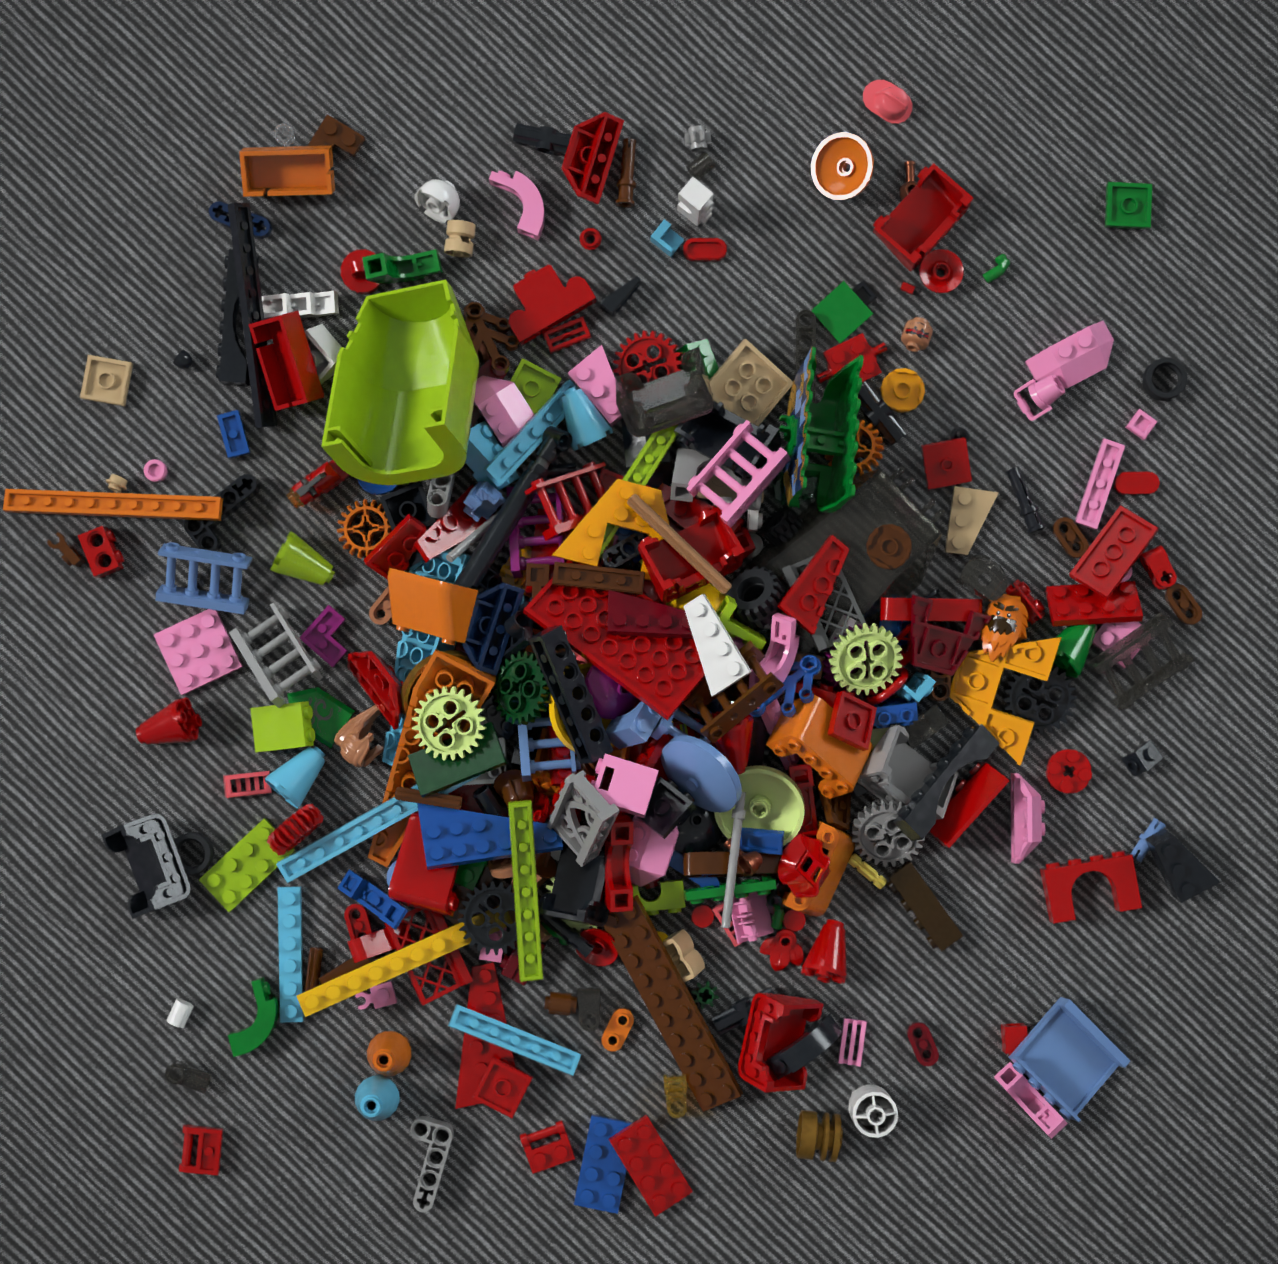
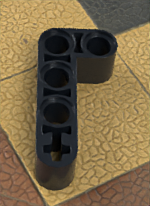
[184,474,261,552]

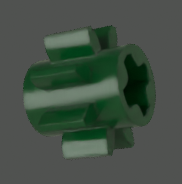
[691,980,719,1009]

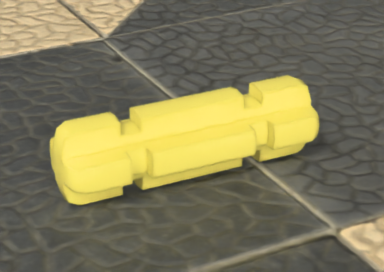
[848,854,887,889]

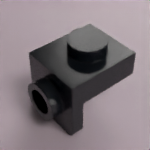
[1122,740,1163,777]

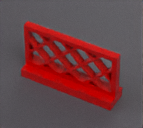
[384,908,473,1006]

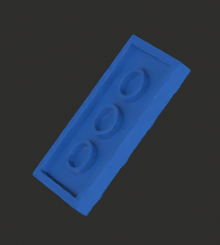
[574,1114,633,1214]

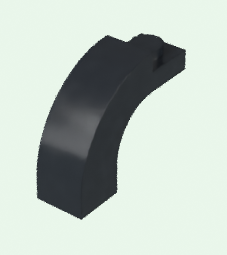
[765,1013,842,1080]

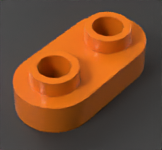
[601,1008,634,1051]

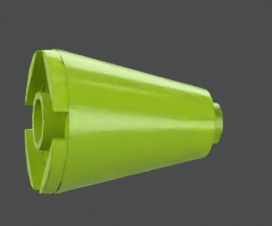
[270,531,335,585]

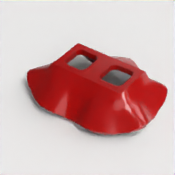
[778,834,831,898]

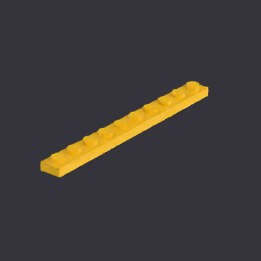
[296,905,513,1017]

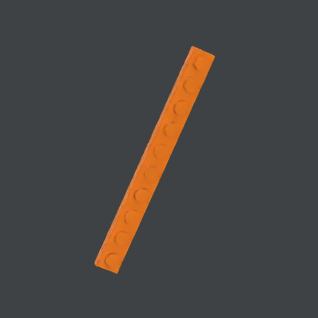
[3,489,223,521]

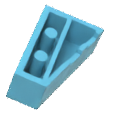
[465,420,520,491]

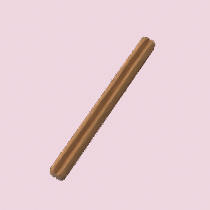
[627,494,732,594]

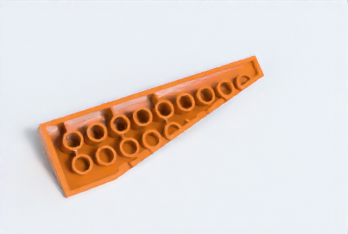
[368,649,496,867]

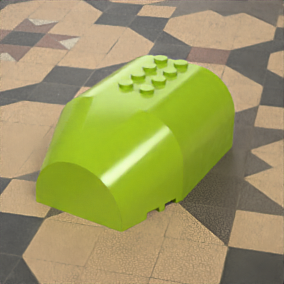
[321,279,479,485]

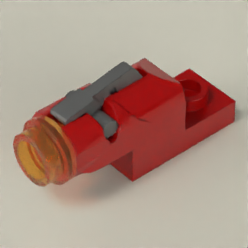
[286,460,351,509]

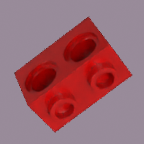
[77,525,124,578]

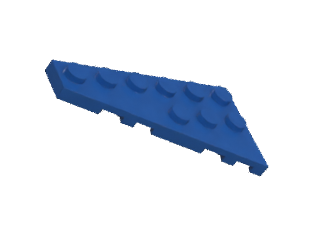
[417,803,563,870]

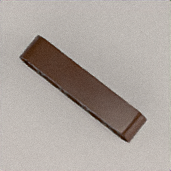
[683,852,782,878]

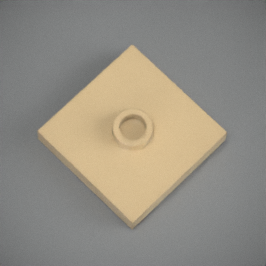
[80,355,133,407]

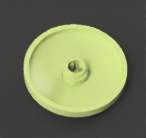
[714,765,805,846]

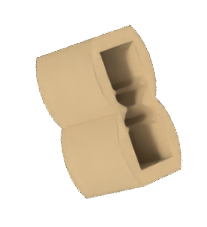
[663,929,705,982]

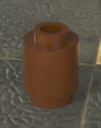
[544,992,577,1016]

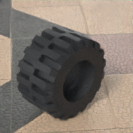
[725,566,787,629]

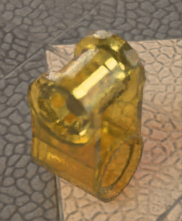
[663,1074,687,1118]

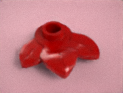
[760,929,804,971]

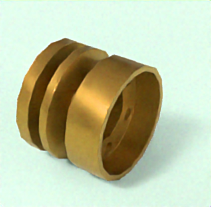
[796,1110,843,1163]

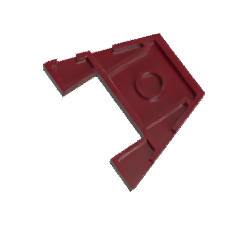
[910,594,992,676]

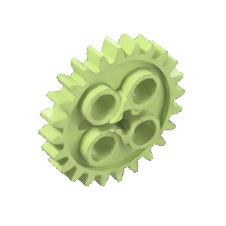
[829,623,903,695]
[412,686,487,761]

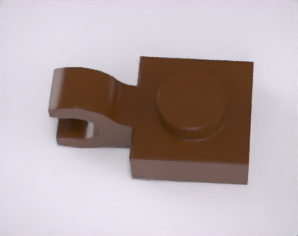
[47,532,86,567]
[526,563,550,599]

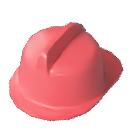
[863,80,912,124]

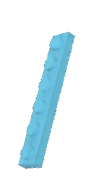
[483,379,578,487]
[278,886,304,1023]
[448,1004,581,1076]

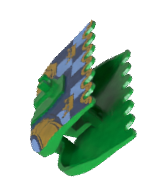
[778,347,863,513]

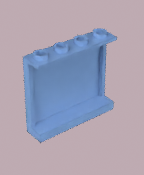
[1008,997,1130,1122]

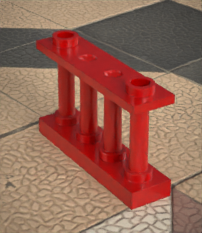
[524,462,606,541]

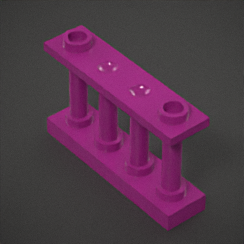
[506,487,568,579]

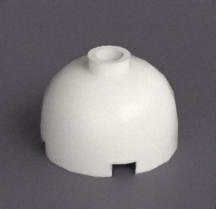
[414,179,460,223]

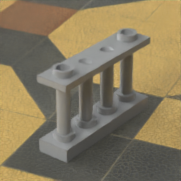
[229,603,323,708]

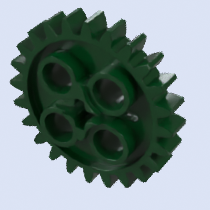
[492,651,551,725]

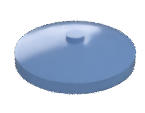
[661,735,742,813]

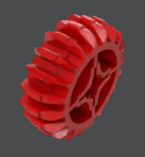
[267,804,324,856]

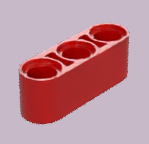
[347,923,412,963]

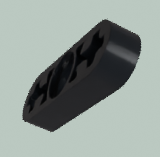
[600,532,649,569]

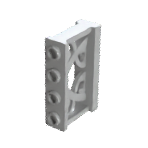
[547,770,620,867]

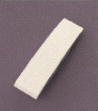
[262,291,339,320]

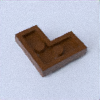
[308,114,365,157]

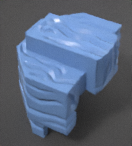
[463,481,506,522]

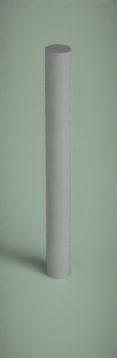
[446,509,500,562]

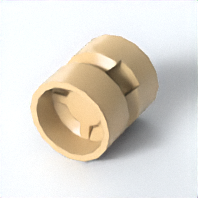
[444,220,476,258]

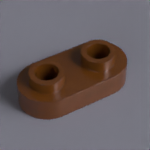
[1052,517,1089,558]
[1165,584,1202,625]

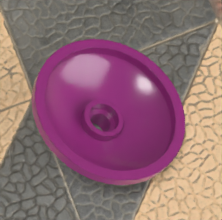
[585,665,638,719]

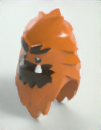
[981,594,1029,662]

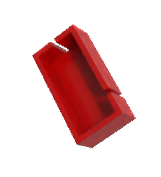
[248,310,324,411]

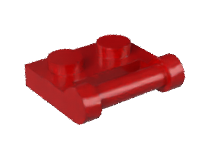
[519,1120,575,1174]
[179,1125,224,1176]

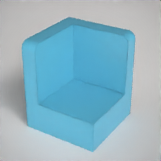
[650,219,684,257]

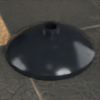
[674,804,722,854]

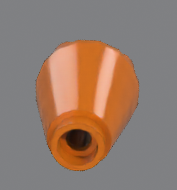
[367,1031,412,1076]

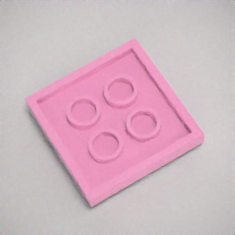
[154,609,243,695]

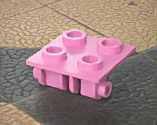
[731,892,774,944]

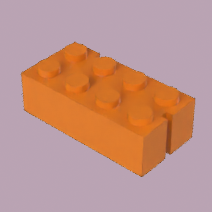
[239,145,335,197]

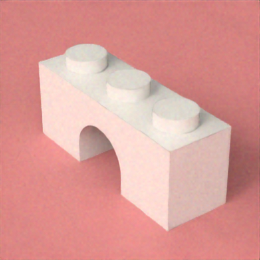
[677,177,714,227]

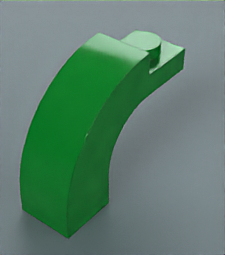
[362,249,442,283]
[228,977,280,1057]

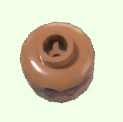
[901,317,933,352]

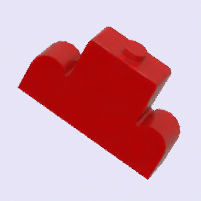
[509,265,597,346]

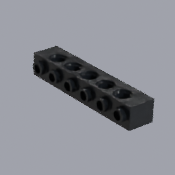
[528,625,613,764]

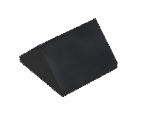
[380,481,436,530]

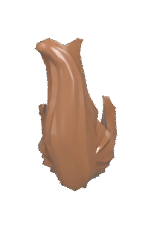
[334,705,384,768]

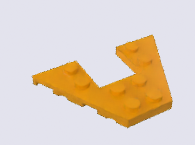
[552,479,669,581]
[949,637,1061,766]

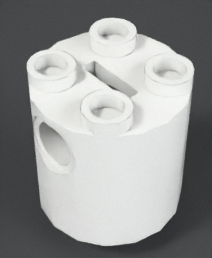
[848,1084,898,1138]

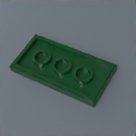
[408,722,507,798]

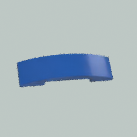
[337,869,408,930]

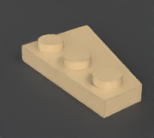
[945,486,999,556]

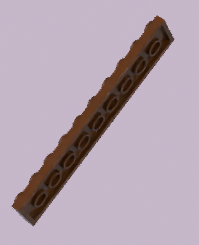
[604,895,743,1112]

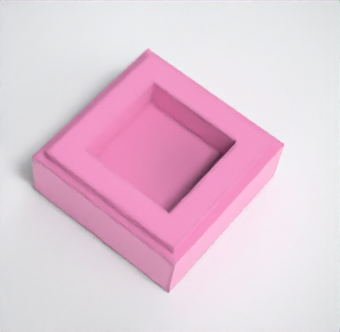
[1125,409,1158,440]

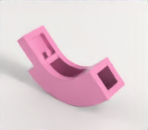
[489,171,545,241]
[749,613,800,689]
[994,1062,1068,1139]

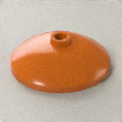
[811,132,874,200]

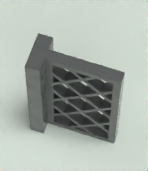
[782,555,866,653]

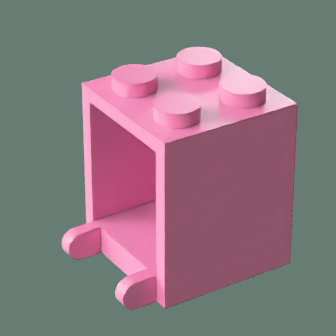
[591,754,659,818]

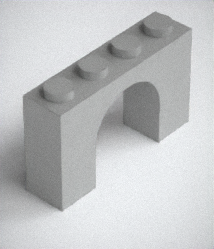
[670,448,766,511]

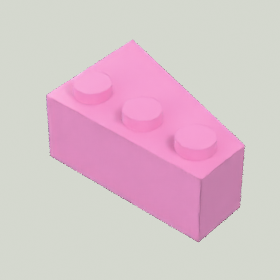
[568,345,627,427]

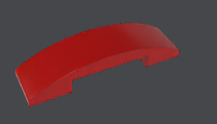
[788,764,818,839]

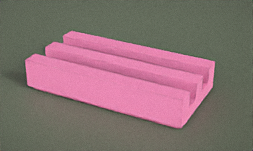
[838,1018,867,1067]

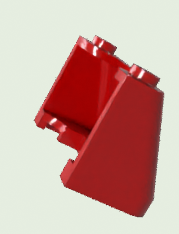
[873,163,974,272]
[638,507,745,604]
[388,812,459,917]
[738,993,824,1093]

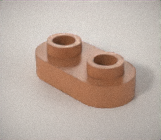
[369,587,392,625]

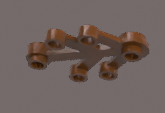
[463,302,519,376]

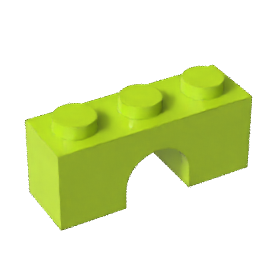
[632,879,686,915]

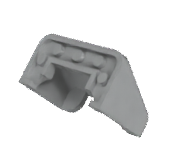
[857,725,959,820]

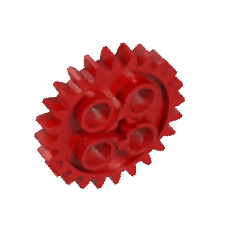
[613,331,685,403]

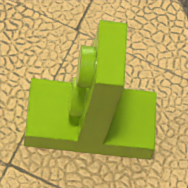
[716,595,766,650]

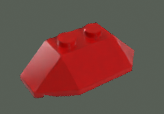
[561,112,624,205]
[347,651,404,730]

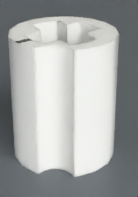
[166,999,194,1028]

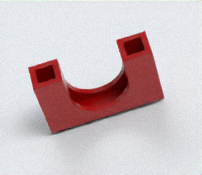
[1040,850,1142,924]

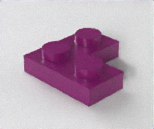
[299,605,348,668]

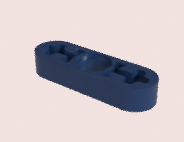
[209,201,272,239]

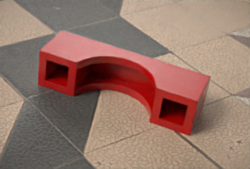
[605,815,634,912]

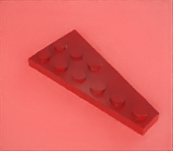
[455,962,516,1109]

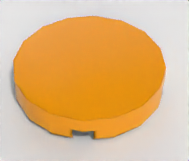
[880,368,925,413]

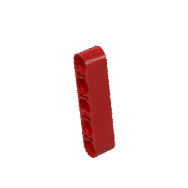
[880,598,982,621]

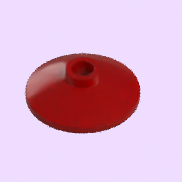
[919,249,964,293]
[576,928,618,966]

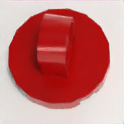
[341,249,381,294]

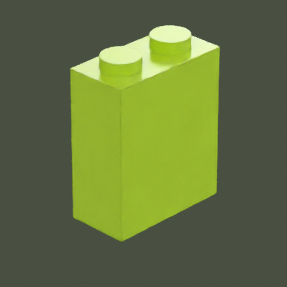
[250,701,315,753]

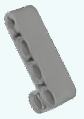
[410,1116,454,1212]

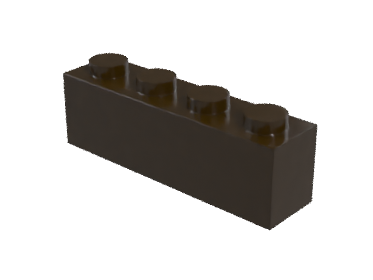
[887,861,963,952]

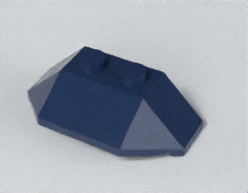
[460,583,525,676]

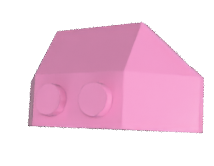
[1025,320,1114,389]
[474,376,534,448]
[1010,773,1045,864]
[629,816,679,887]

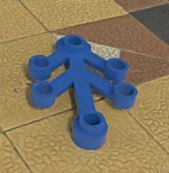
[750,655,822,717]

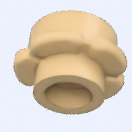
[106,474,128,493]

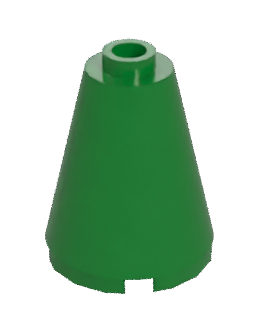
[1053,624,1097,678]

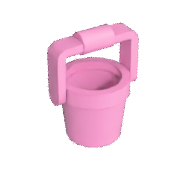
[1014,374,1065,421]

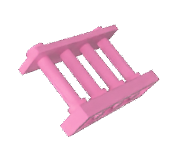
[686,420,791,528]

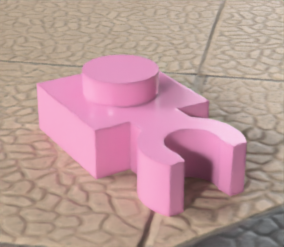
[355,981,397,1010]

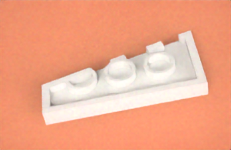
[684,594,752,697]

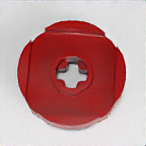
[1046,749,1092,793]

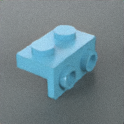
[896,671,936,702]

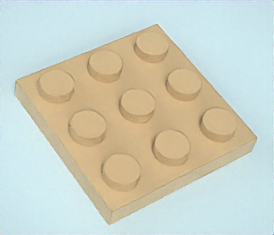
[701,339,793,426]

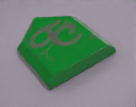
[287,687,355,748]

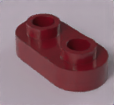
[907,1022,939,1066]

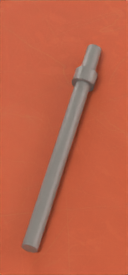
[721,792,746,929]

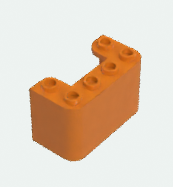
[766,695,873,799]

